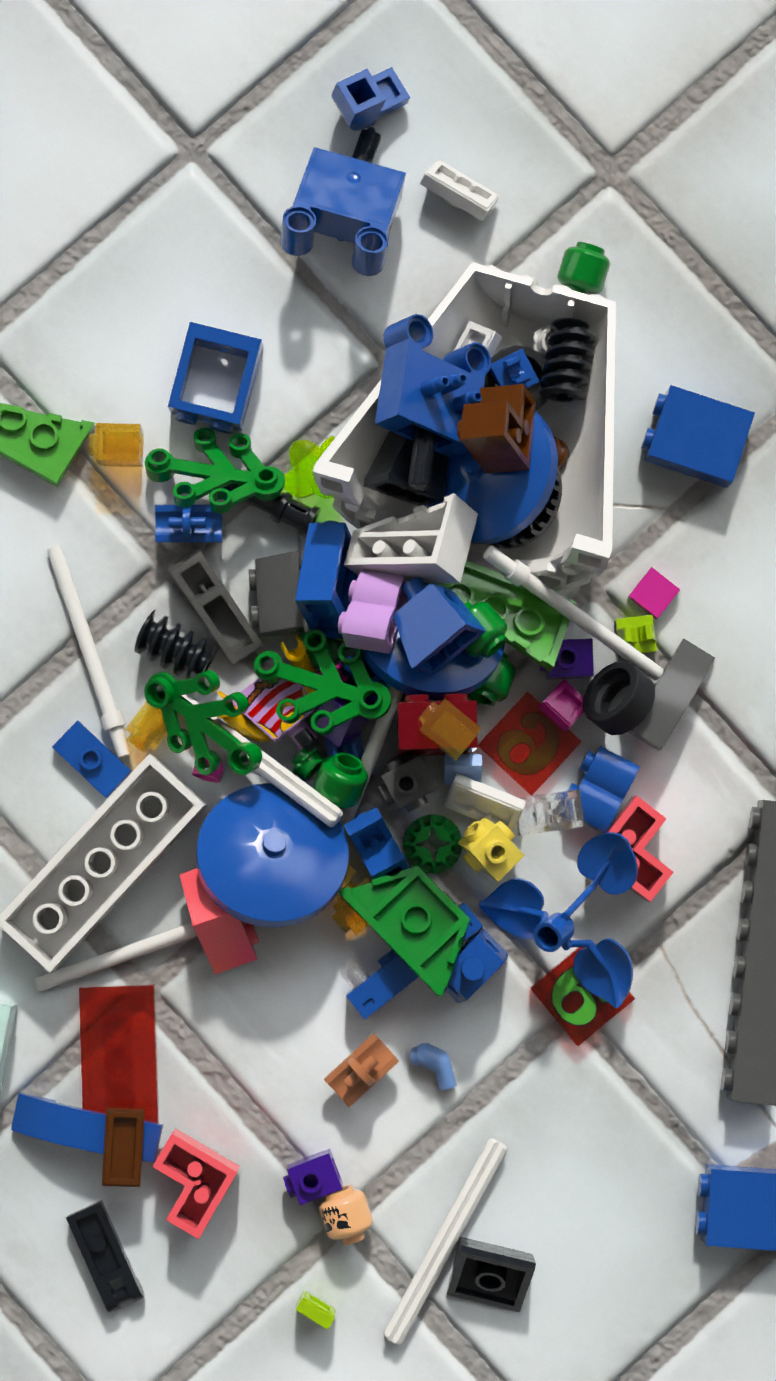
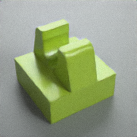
[614,615,657,657]

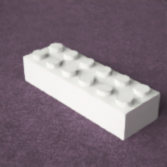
[0,754,208,973]

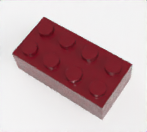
[397,694,478,756]

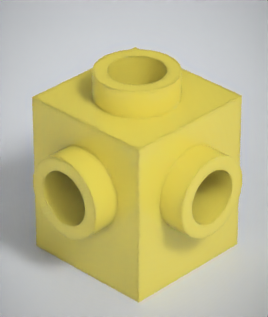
[458,817,524,882]

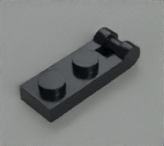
[66,1200,145,1313]

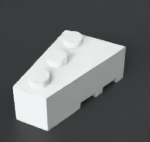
[344,494,478,583]

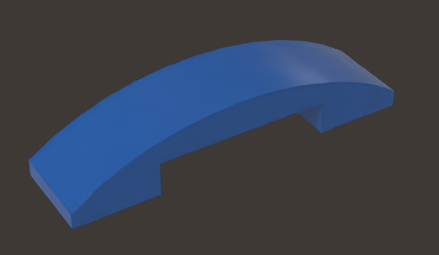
[11,1092,163,1163]

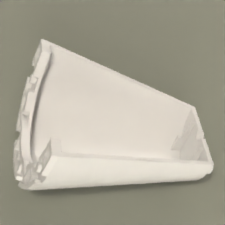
[313,263,616,591]

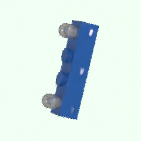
[341,891,483,1020]

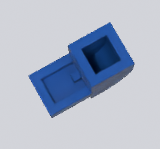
[331,67,410,131]
[344,807,410,879]

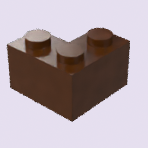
[457,384,536,474]

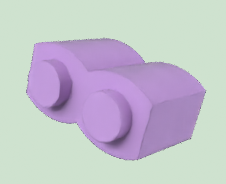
[338,569,408,654]

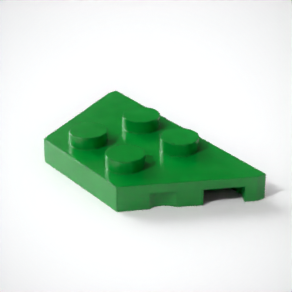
[339,866,470,999]

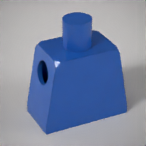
[394,577,486,675]
[446,927,508,1004]

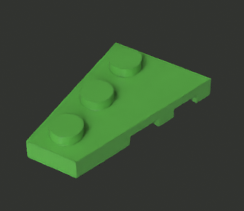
[0,403,95,487]

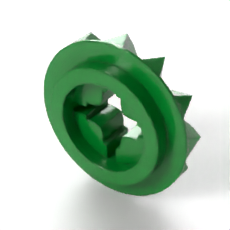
[403,814,462,874]

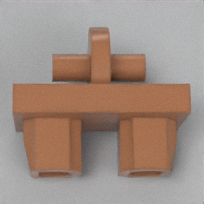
[324,1033,399,1107]

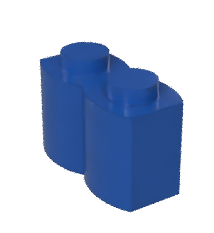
[562,746,640,833]

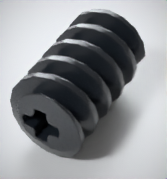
[539,318,596,402]
[134,610,219,679]

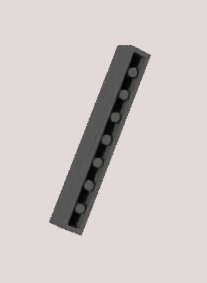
[721,800,776,1106]

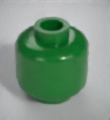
[557,242,610,295]
[464,602,508,659]
[468,652,516,706]
[314,752,368,809]

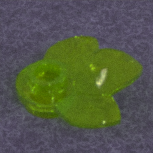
[284,436,335,499]

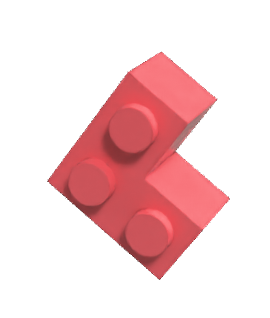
[606,796,673,902]
[179,868,259,975]
[152,1128,240,1239]

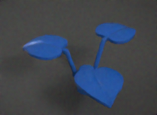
[479,832,638,1008]

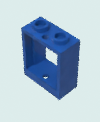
[168,322,263,434]
[295,520,358,639]

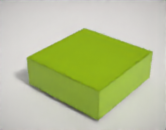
[296,1291,336,1330]

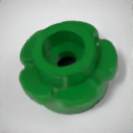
[291,747,324,782]

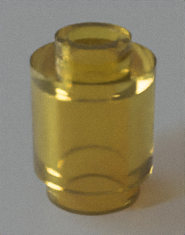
[125,701,178,752]

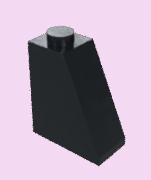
[363,431,449,506]

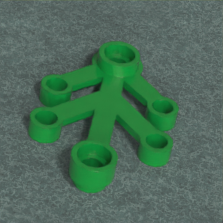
[145,427,285,514]
[254,629,392,736]
[144,670,262,775]

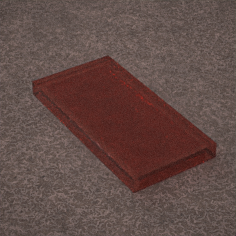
[79,984,159,1123]

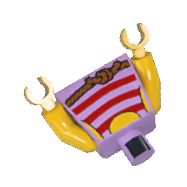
[217,635,318,751]

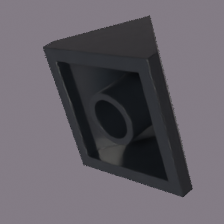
[446,1236,536,1312]

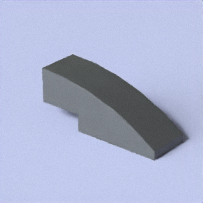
[167,547,264,665]
[628,638,715,751]

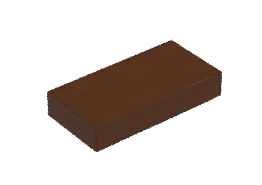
[102,1107,145,1187]

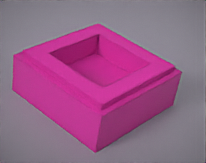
[628,567,680,619]
[538,679,584,732]

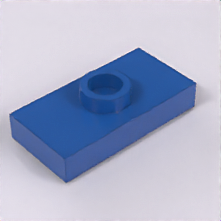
[52,720,132,798]

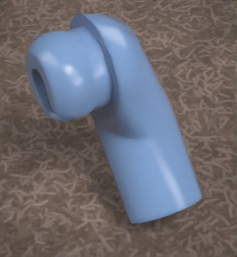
[409,1043,457,1091]

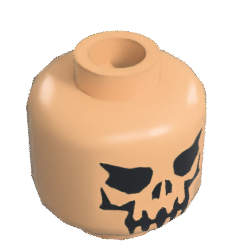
[319,1185,373,1245]

